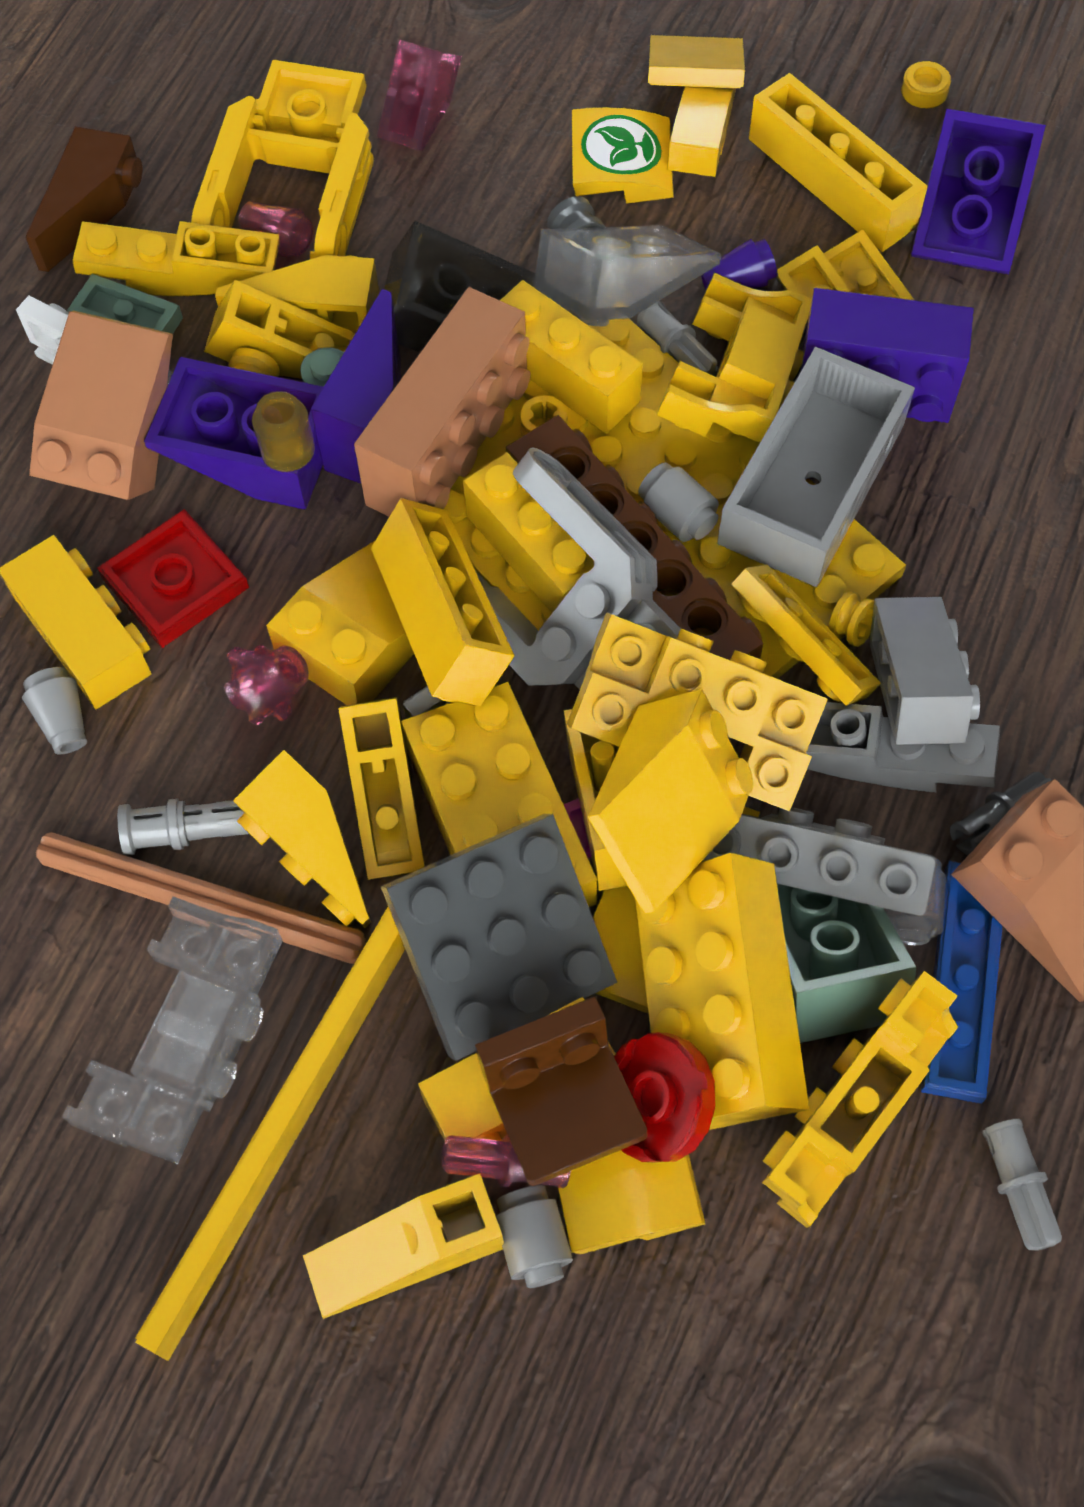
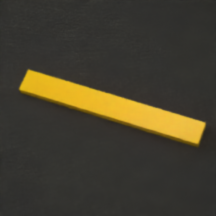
[135,907,405,1361]

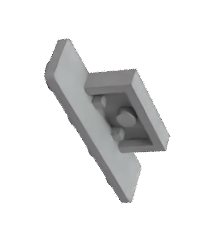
[702,807,936,916]

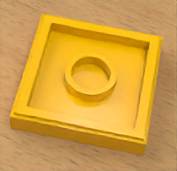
[648,35,745,88]

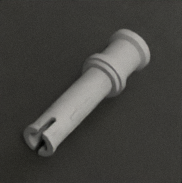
[117,799,249,856]

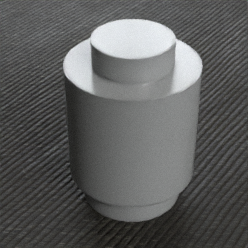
[638,462,719,542]
[496,1185,573,1288]

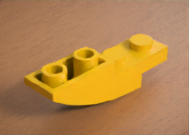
[73,221,280,296]

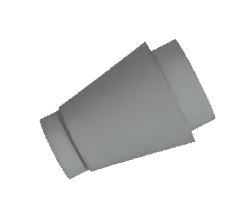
[22,667,87,754]

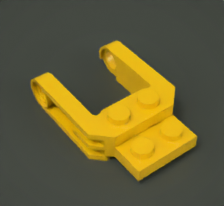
[191,60,374,259]

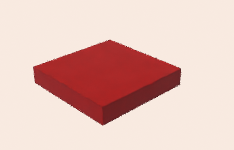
[97,509,249,648]

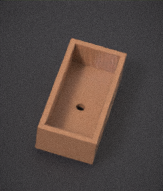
[354,287,531,517]

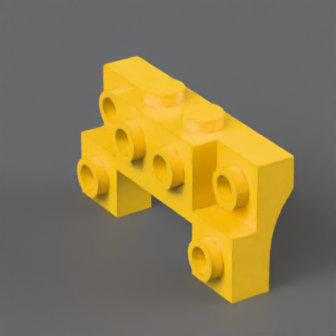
[657,273,812,443]
[567,612,828,811]
[762,971,958,1228]

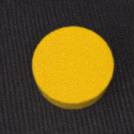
[901,61,951,108]

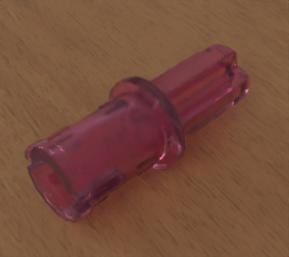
[441,1135,571,1188]

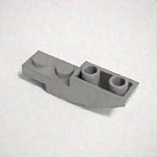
[806,702,1000,792]

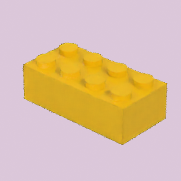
[401,682,597,907]
[635,853,810,1130]

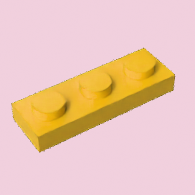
[731,564,881,706]

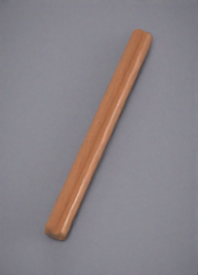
[36,832,366,964]

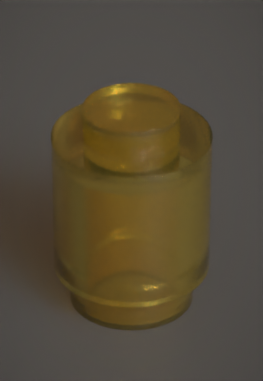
[252,391,315,472]

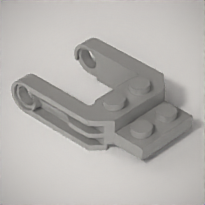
[475,448,680,690]

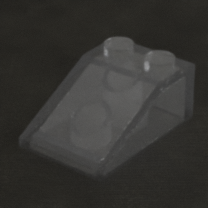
[534,225,721,326]

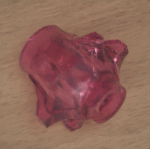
[223,644,309,725]

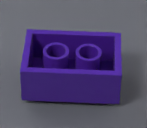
[799,288,974,423]

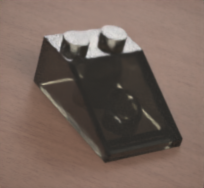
[384,221,550,353]

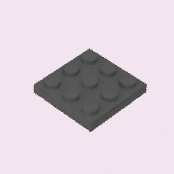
[381,813,617,1061]

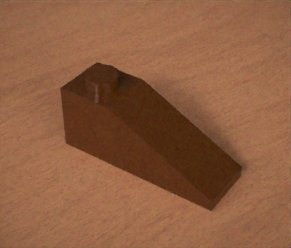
[26,126,143,272]

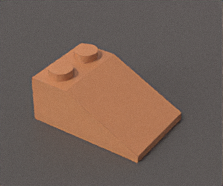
[29,311,173,500]
[951,779,1084,1002]

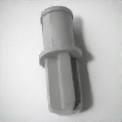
[637,301,719,376]
[982,1119,1062,1250]

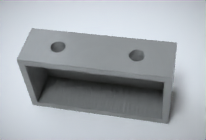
[717,347,915,588]

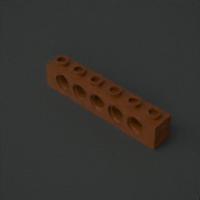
[506,415,763,660]

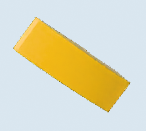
[668,86,736,177]

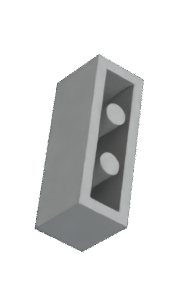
[869,597,980,745]

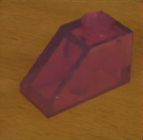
[377,39,462,151]

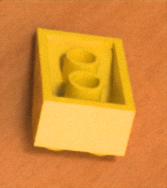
[266,541,414,705]
[588,689,753,914]

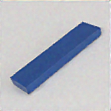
[920,861,1002,1104]

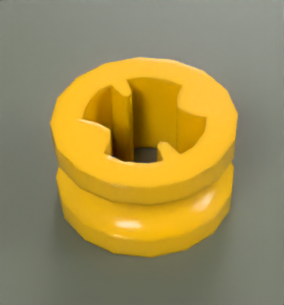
[520,395,568,437]
[829,591,874,647]

